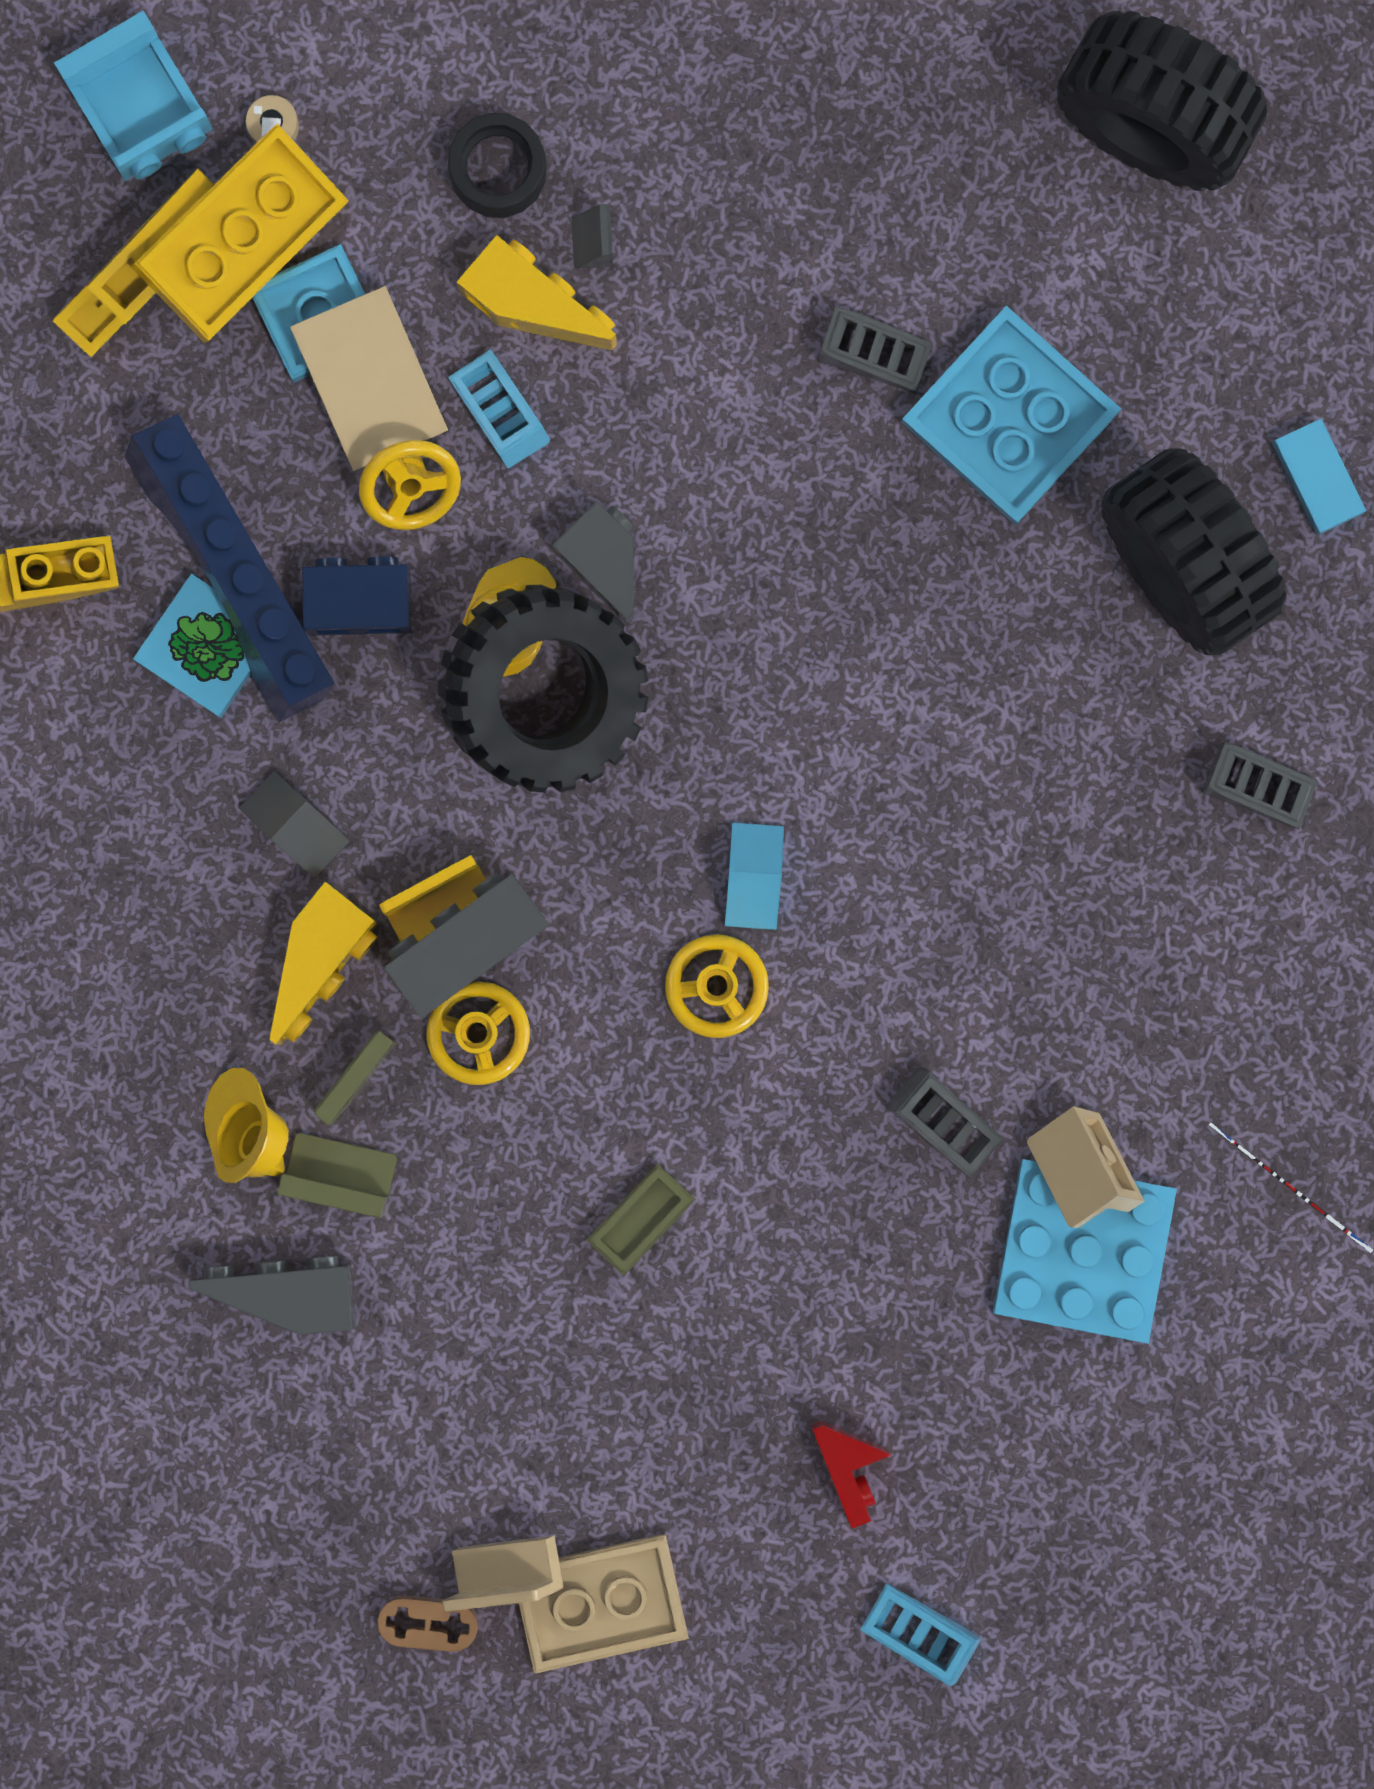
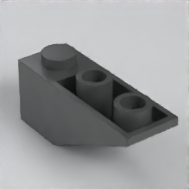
[189,1255,357,1335]

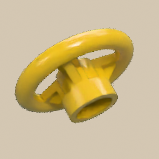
[359,440,461,530]
[665,934,769,1038]
[426,981,530,1085]

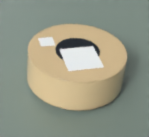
[246,95,299,144]

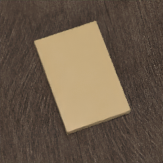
[290,286,448,472]
[519,1533,689,1674]

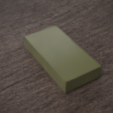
[314,1031,397,1125]
[586,1164,696,1276]

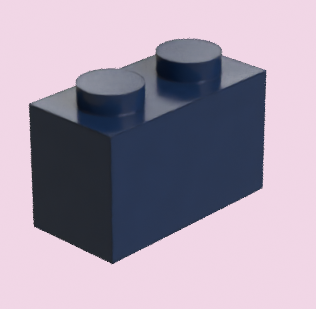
[302,556,412,636]

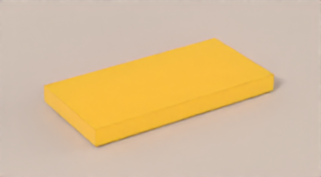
[131,123,349,343]

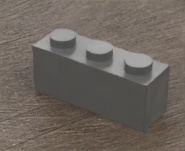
[384,872,550,1019]

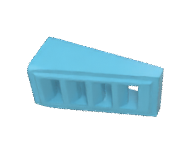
[448,349,550,468]
[860,1584,982,1686]

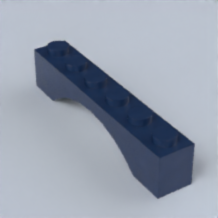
[124,414,335,723]

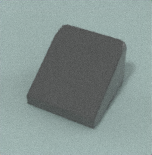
[572,204,613,268]

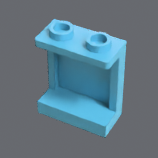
[54,11,213,181]

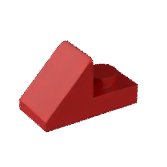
[811,1421,891,1529]

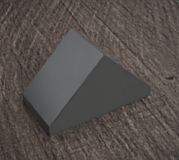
[239,771,350,879]

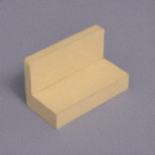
[1027,1106,1144,1228]
[442,1535,564,1612]

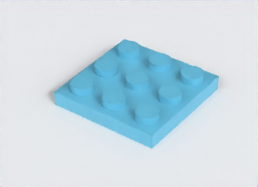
[901,305,1121,526]
[992,1159,1177,1344]

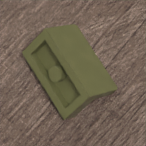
[277,1133,397,1218]

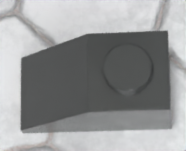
[553,502,634,625]

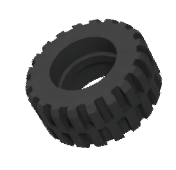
[1057,11,1267,191]
[1101,448,1287,655]
[438,585,649,793]

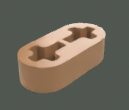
[378,1595,479,1652]

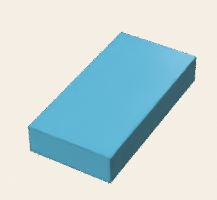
[1272,419,1366,535]

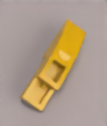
[53,168,214,357]
[0,535,119,612]

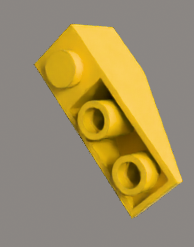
[457,235,617,350]
[269,882,378,1045]

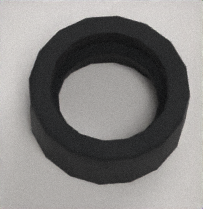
[448,113,547,218]

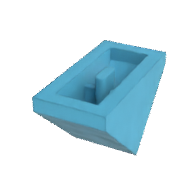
[725,823,784,930]

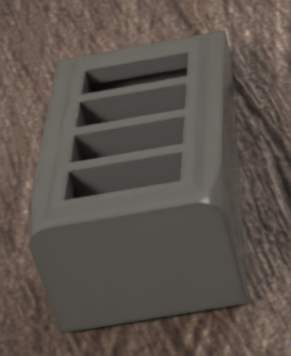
[818,306,933,394]
[1201,741,1318,830]
[886,1068,1004,1178]

